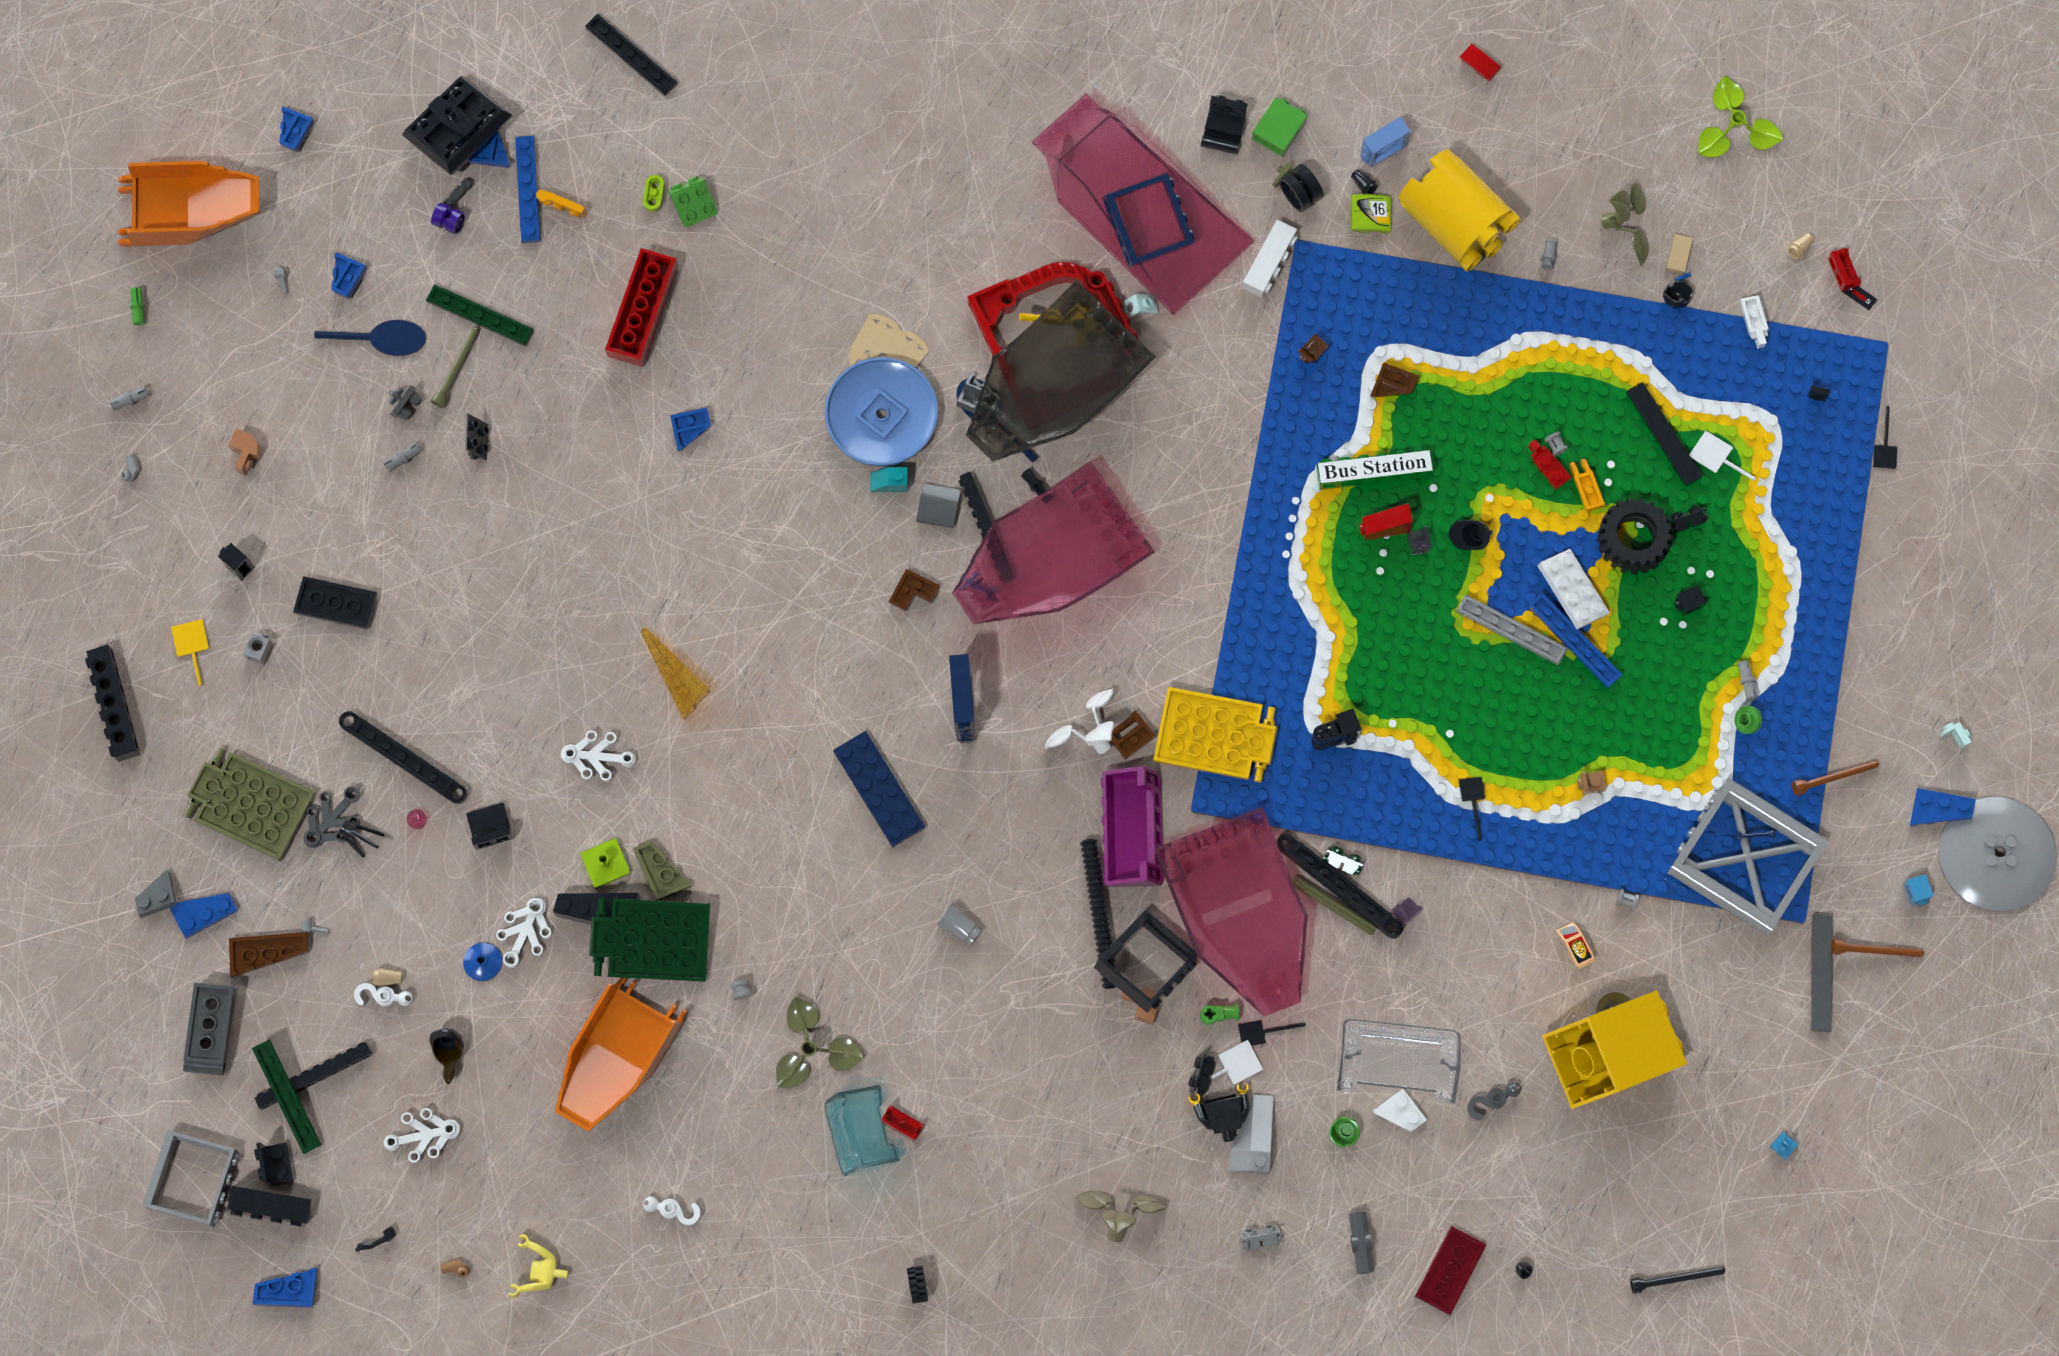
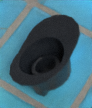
[1449,520,1493,550]

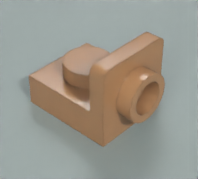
[1577,771,1606,795]

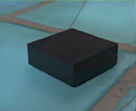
[1807,385,1830,402]

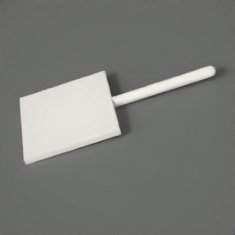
[1689,431,1756,480]
[1207,1040,1263,1085]

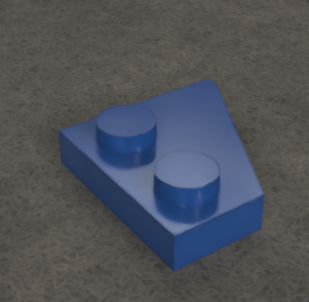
[279,106,315,152]
[331,252,367,299]
[670,407,711,451]

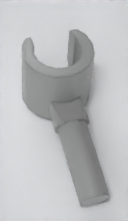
[274,268,288,294]
[301,921,329,934]

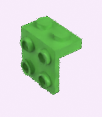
[667,176,717,227]

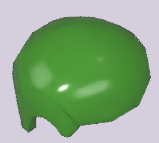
[1329,1117,1360,1148]

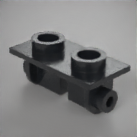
[1669,505,1708,533]
[1188,1053,1216,1095]

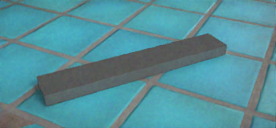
[1810,914,1833,1032]

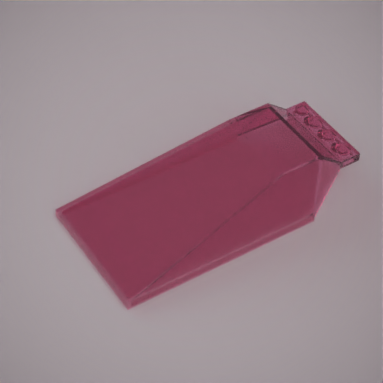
[1032,93,1254,316]

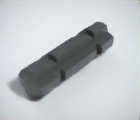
[442,178,472,208]

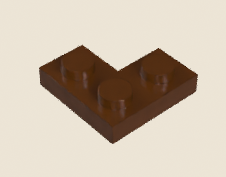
[888,569,940,612]

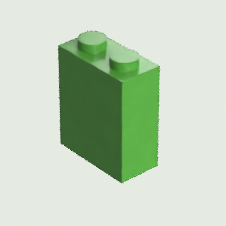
[1252,97,1307,157]

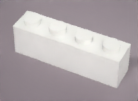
[1242,220,1298,298]

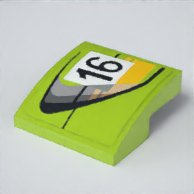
[1350,194,1391,234]

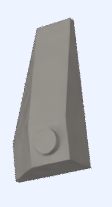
[1229,1095,1273,1175]

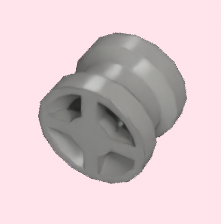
[730,979,752,1000]

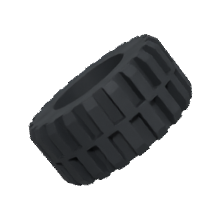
[1597,498,1673,574]

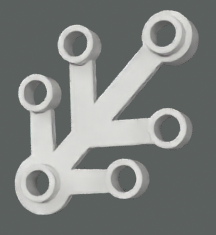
[561,730,636,782]
[496,898,552,968]
[384,1108,460,1163]

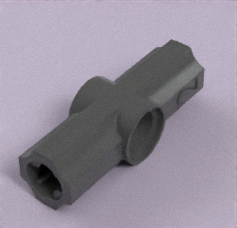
[1349,1212,1374,1274]

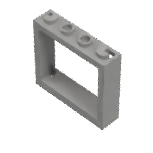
[142,1130,240,1227]

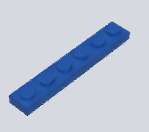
[515,135,541,243]
[1527,593,1622,689]

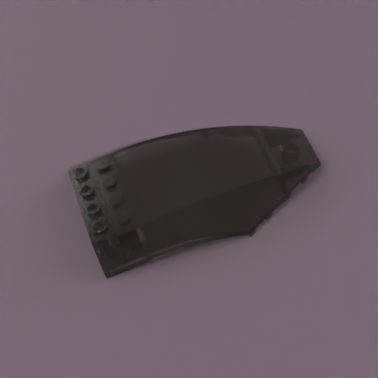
[966,280,1156,462]

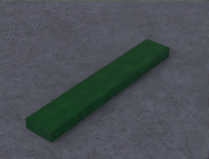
[426,284,534,347]
[252,1039,322,1154]

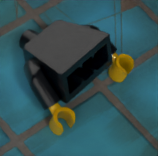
[1188,1083,1250,1142]

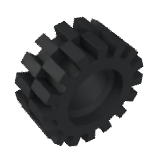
[907,1265,928,1304]

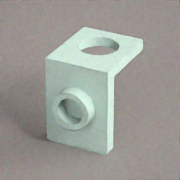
[1122,294,1158,319]

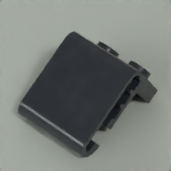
[1201,95,1248,155]

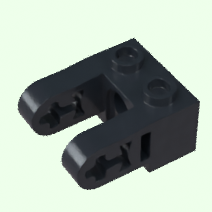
[1311,708,1362,751]

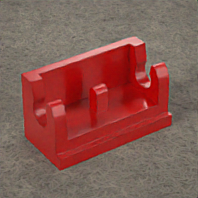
[1828,248,1861,292]
[880,1105,924,1142]

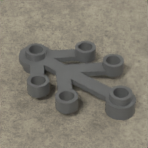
[304,786,360,848]

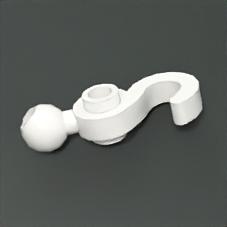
[354,983,413,1007]
[643,1197,701,1226]

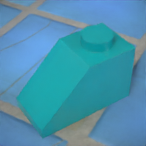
[870,467,908,492]

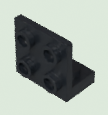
[466,803,514,850]
[254,1142,294,1187]

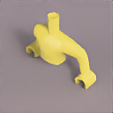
[508,1234,568,1299]

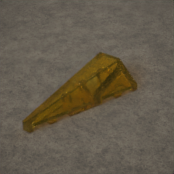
[641,627,711,720]

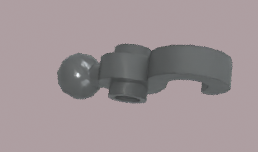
[1467,1081,1521,1121]

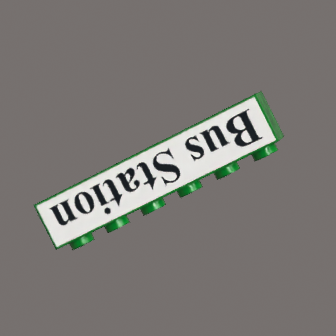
[1316,448,1433,490]

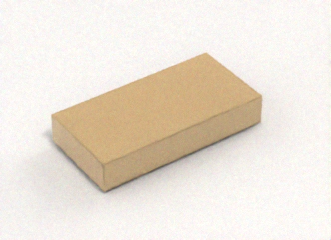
[1666,234,1693,274]

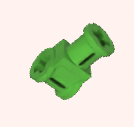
[1200,1003,1240,1025]

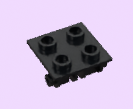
[465,413,489,460]

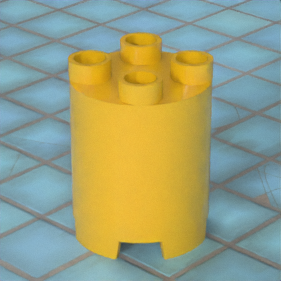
[1398,149,1521,272]

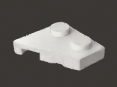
[1372,1089,1427,1133]

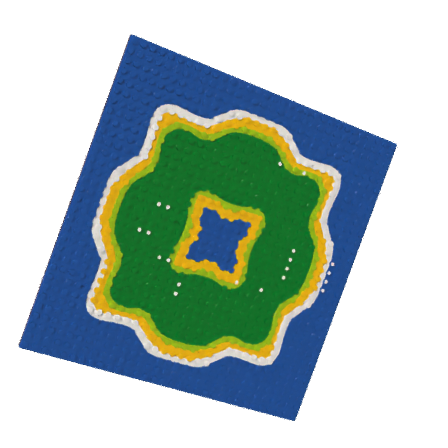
[1191,240,1888,924]

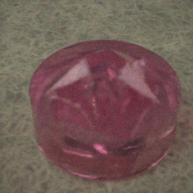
[407,809,427,830]

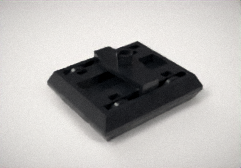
[402,76,512,175]

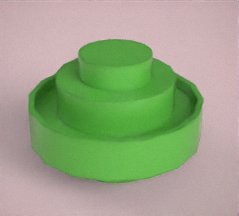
[1734,706,1762,734]

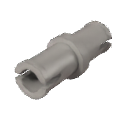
[109,386,149,411]
[383,442,421,472]
[1737,661,1758,701]

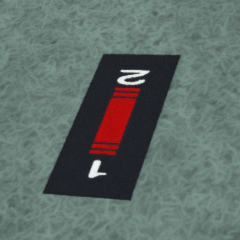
[1843,286,1878,310]

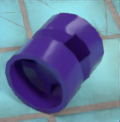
[431,202,465,235]

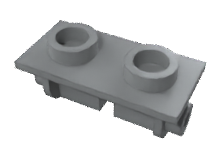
[1239,1225,1282,1251]

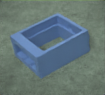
[1360,117,1411,167]

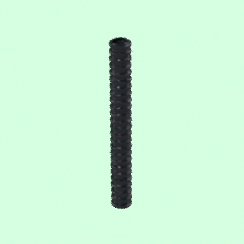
[1080,839,1116,989]

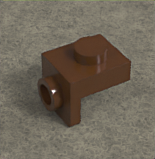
[1298,334,1330,364]

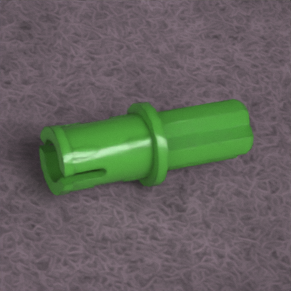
[130,287,145,325]

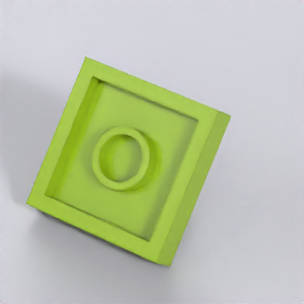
[580,838,631,889]

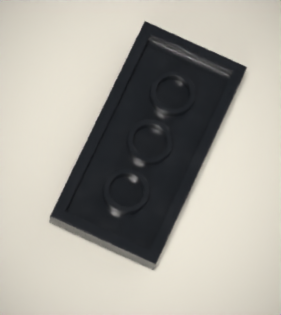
[293,576,378,630]

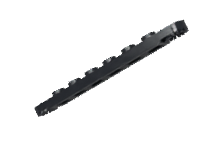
[339,711,468,804]
[1276,833,1404,939]

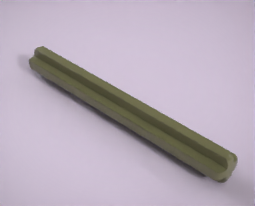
[1291,876,1377,935]

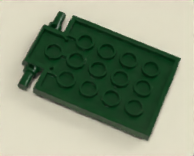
[589,898,710,982]

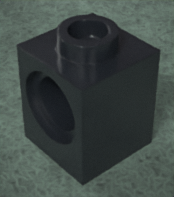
[1674,586,1707,616]

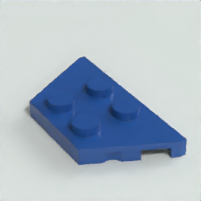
[459,127,510,168]

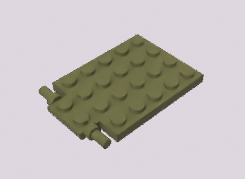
[183,747,316,861]

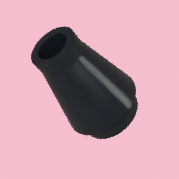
[1351,169,1378,194]

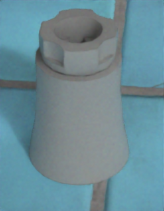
[937,904,981,946]

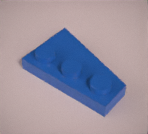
[170,893,238,939]
[252,1267,318,1308]

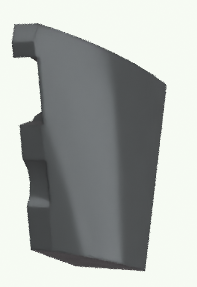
[956,372,999,420]

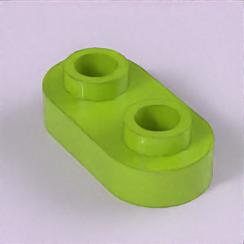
[643,175,665,212]

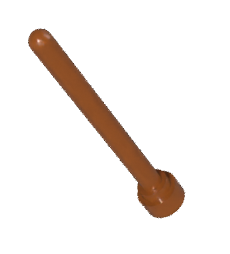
[1792,760,1879,796]
[1831,939,1924,957]

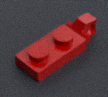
[1528,440,1571,490]

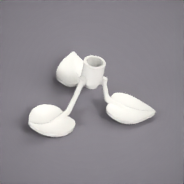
[1045,688,1114,754]

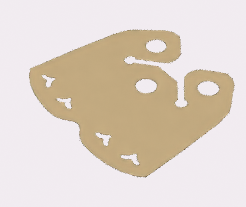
[849,314,929,368]

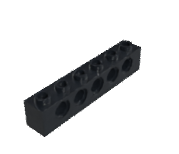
[85,645,141,762]

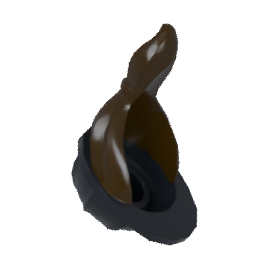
[429,1028,464,1085]

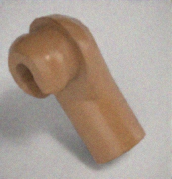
[440,1260,470,1278]

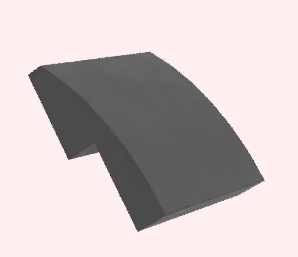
[916,484,961,528]

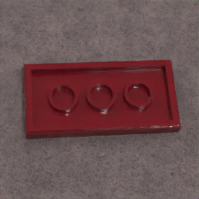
[1414,1226,1486,1316]

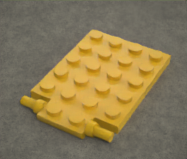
[1153,687,1278,783]

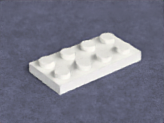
[1537,549,1610,630]

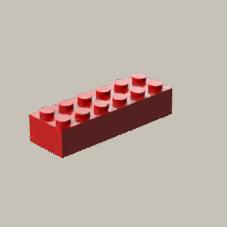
[605,248,678,367]

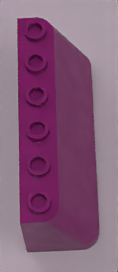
[1101,766,1164,887]

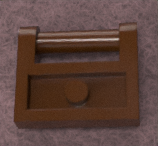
[1110,711,1156,760]

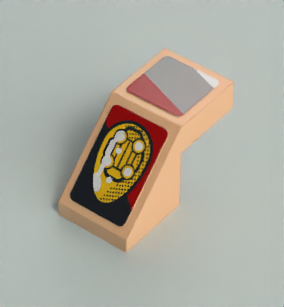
[1556,922,1595,969]

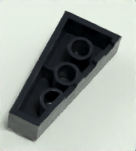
[553,892,641,925]
[226,1186,311,1227]

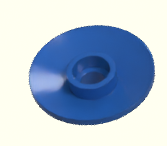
[463,943,502,981]

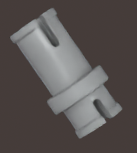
[1541,239,1558,270]

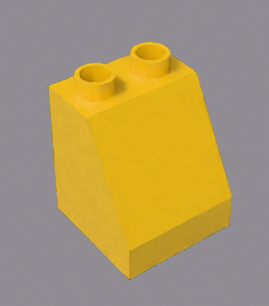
[1542,990,1687,1109]

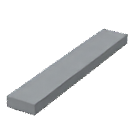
[1456,595,1567,666]

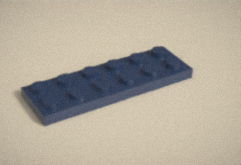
[833,731,925,848]

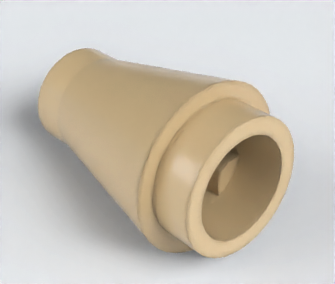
[1787,233,1814,259]
[373,968,401,987]

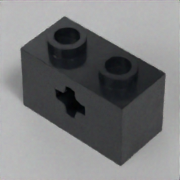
[218,543,255,581]

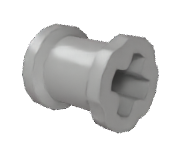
[1545,432,1569,457]
[1615,889,1640,911]

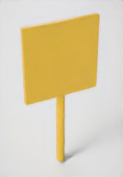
[171,619,209,687]

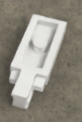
[1739,295,1768,349]

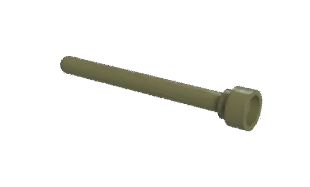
[431,327,479,408]

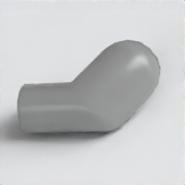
[121,455,139,482]

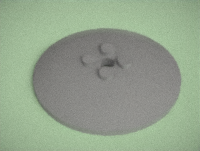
[1938,797,2057,912]

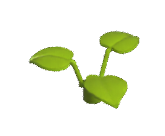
[1698,76,1783,158]

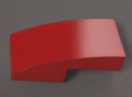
[1459,43,1501,81]

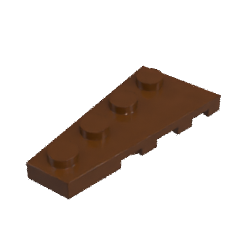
[229,932,309,978]

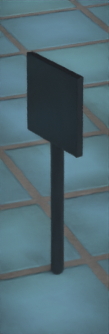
[1873,406,1897,469]
[1459,777,1485,841]
[1238,1020,1306,1046]

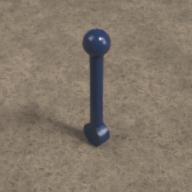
[1735,830,1776,840]

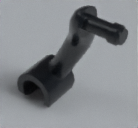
[355,1227,396,1252]

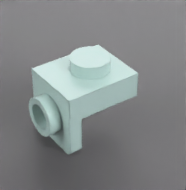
[1939,722,1971,750]

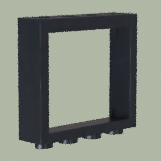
[1094,910,1199,1013]

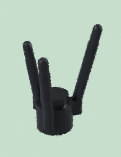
[338,820,384,858]

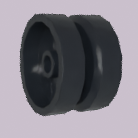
[1278,164,1324,212]

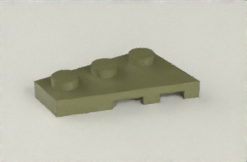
[633,841,692,901]

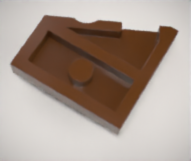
[1370,362,1419,398]

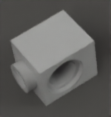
[243,633,273,665]

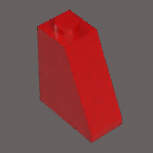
[1359,504,1413,541]

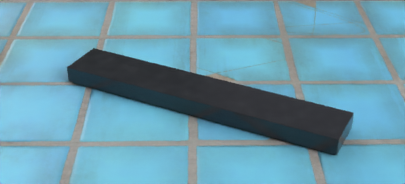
[585,13,678,96]
[1626,382,1702,487]

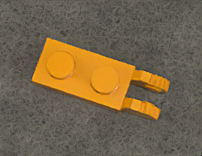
[536,189,588,218]
[1569,459,1605,513]

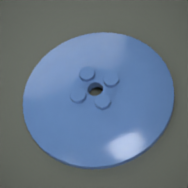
[825,357,938,466]

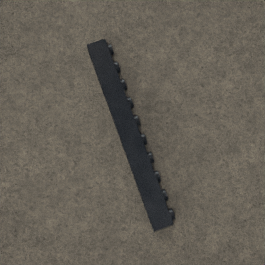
[958,472,1015,584]
[254,1042,373,1110]

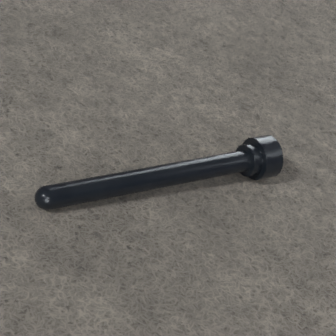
[1630,1267,1726,1294]

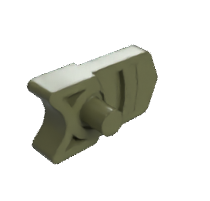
[1272,162,1293,188]

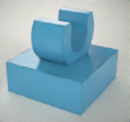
[1770,1132,1799,1160]

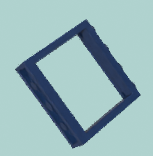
[1102,173,1195,268]
[949,654,976,744]

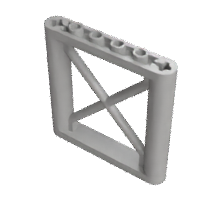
[1668,778,1829,937]

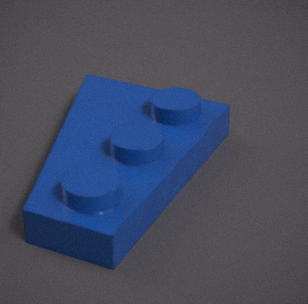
[1910,788,1976,827]

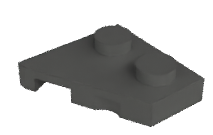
[135,870,177,918]

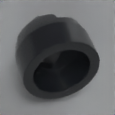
[1515,1261,1533,1279]

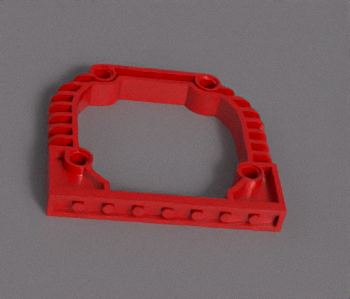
[967,261,1138,432]

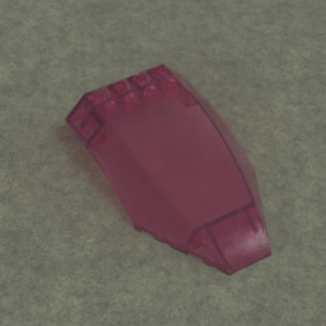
[952,461,1155,625]
[1154,807,1308,1016]

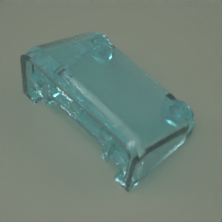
[825,1085,900,1176]

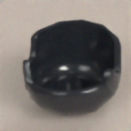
[1662,281,1694,309]

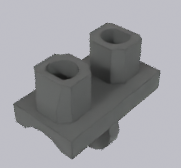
[388,385,422,420]

